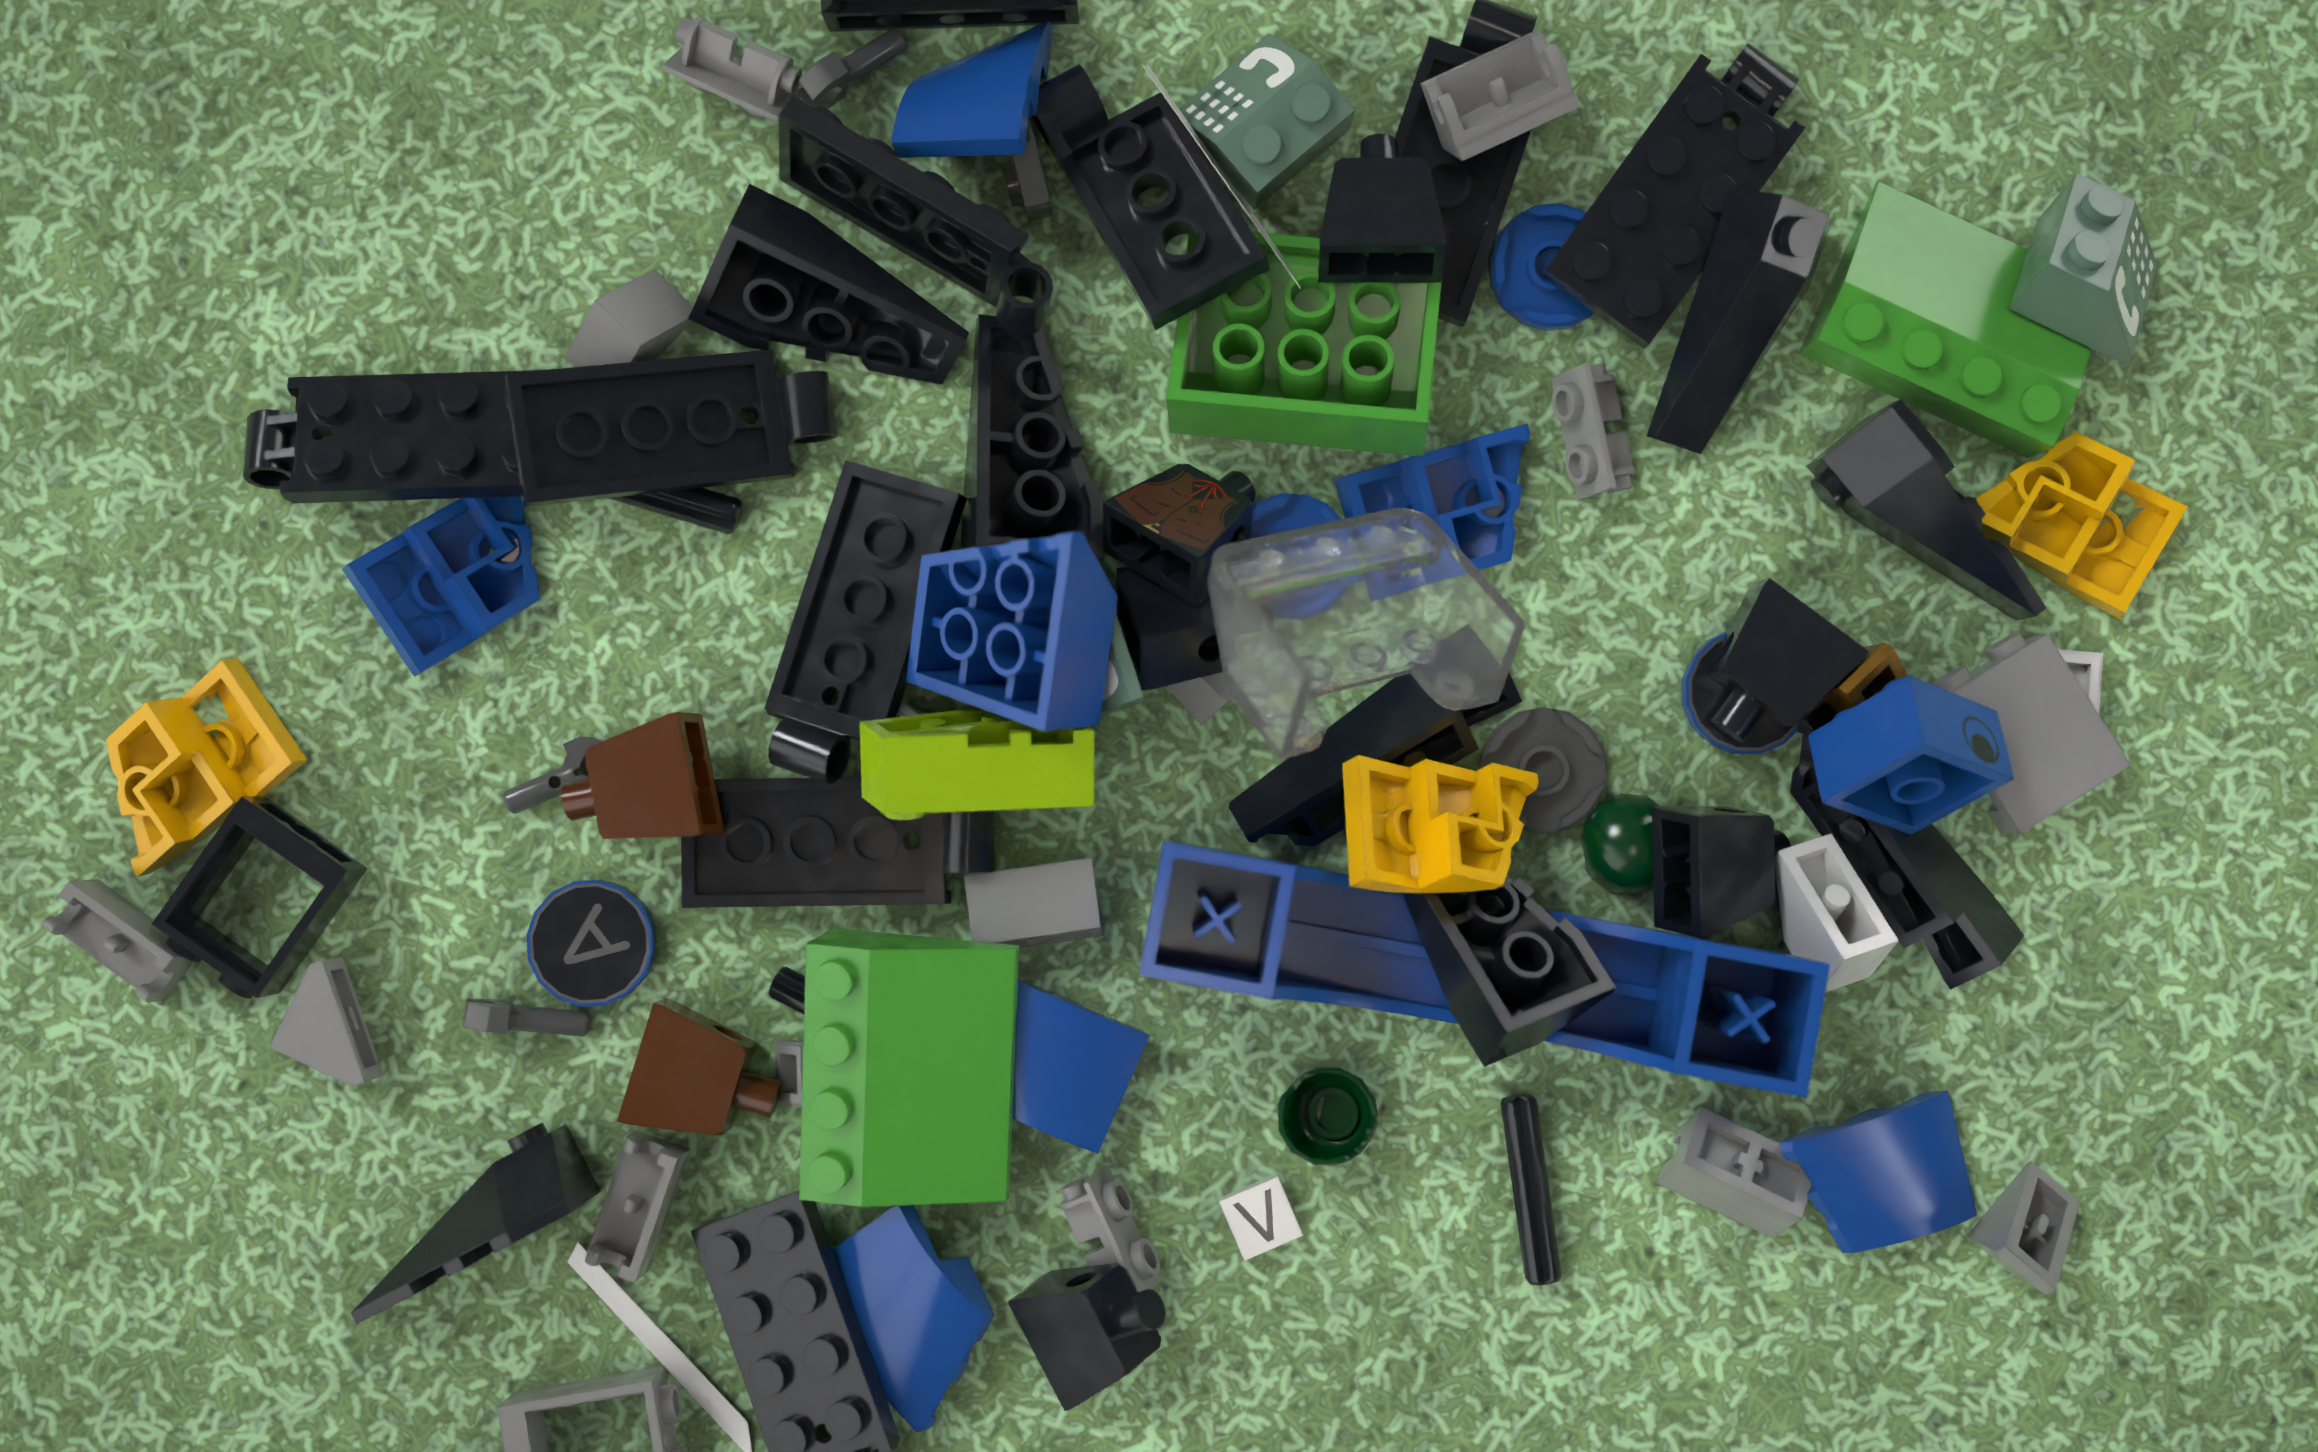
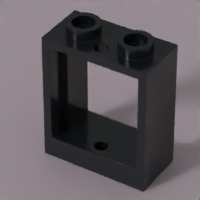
[152,796,368,999]

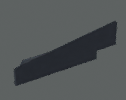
[1229,622,1522,846]
[1790,703,2024,989]

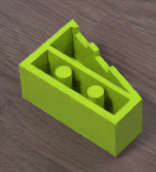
[860,708,1094,820]

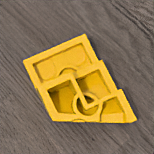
[1976,432,2188,620]
[106,658,307,877]
[1342,755,1539,893]

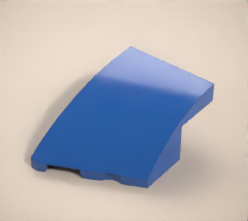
[891,21,1052,158]
[1334,424,1530,601]
[342,496,540,677]
[1013,978,1150,1154]
[1779,1090,1977,1253]
[832,1205,995,1433]

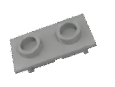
[662,16,802,122]
[1551,362,1636,500]
[1060,1165,1161,1292]

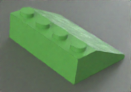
[1799,181,2091,458]
[1166,232,1442,456]
[799,928,1019,1207]

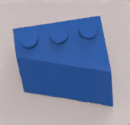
[906,532,1118,732]

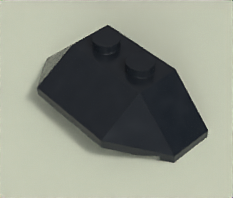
[821,0,1079,32]

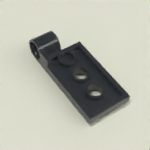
[1032,64,1270,330]

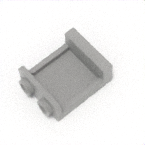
[1932,632,2131,833]

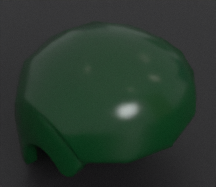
[1581,793,1660,896]
[1278,1067,1378,1166]

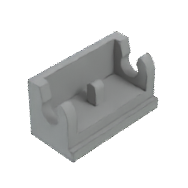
[1420,30,1580,161]
[964,858,1104,948]
[42,879,194,1005]
[1656,1107,1812,1238]
[585,1128,690,1283]

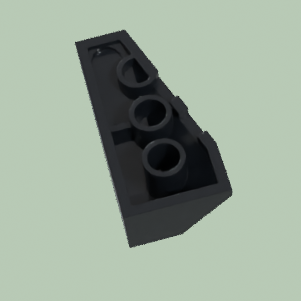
[688,184,969,385]
[1647,188,1830,454]
[961,314,1103,563]
[1806,399,2047,620]
[1402,875,1616,1067]
[351,1122,601,1324]

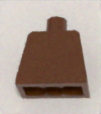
[561,712,725,839]
[617,998,783,1135]

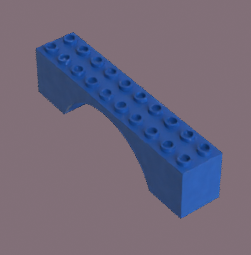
[1139,839,1830,1098]

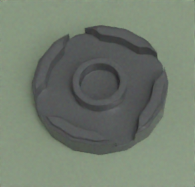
[1478,707,1606,834]

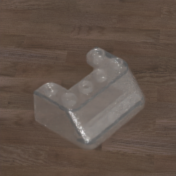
[1207,508,1526,759]

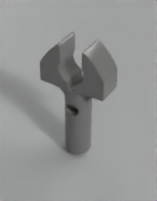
[797,29,907,109]
[503,736,603,814]
[463,999,590,1037]

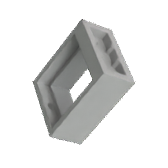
[497,1366,688,1452]

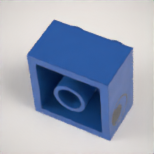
[1808,675,2014,835]

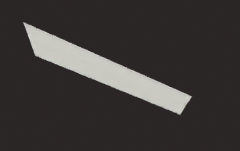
[1142,64,1301,289]
[567,1242,752,1452]

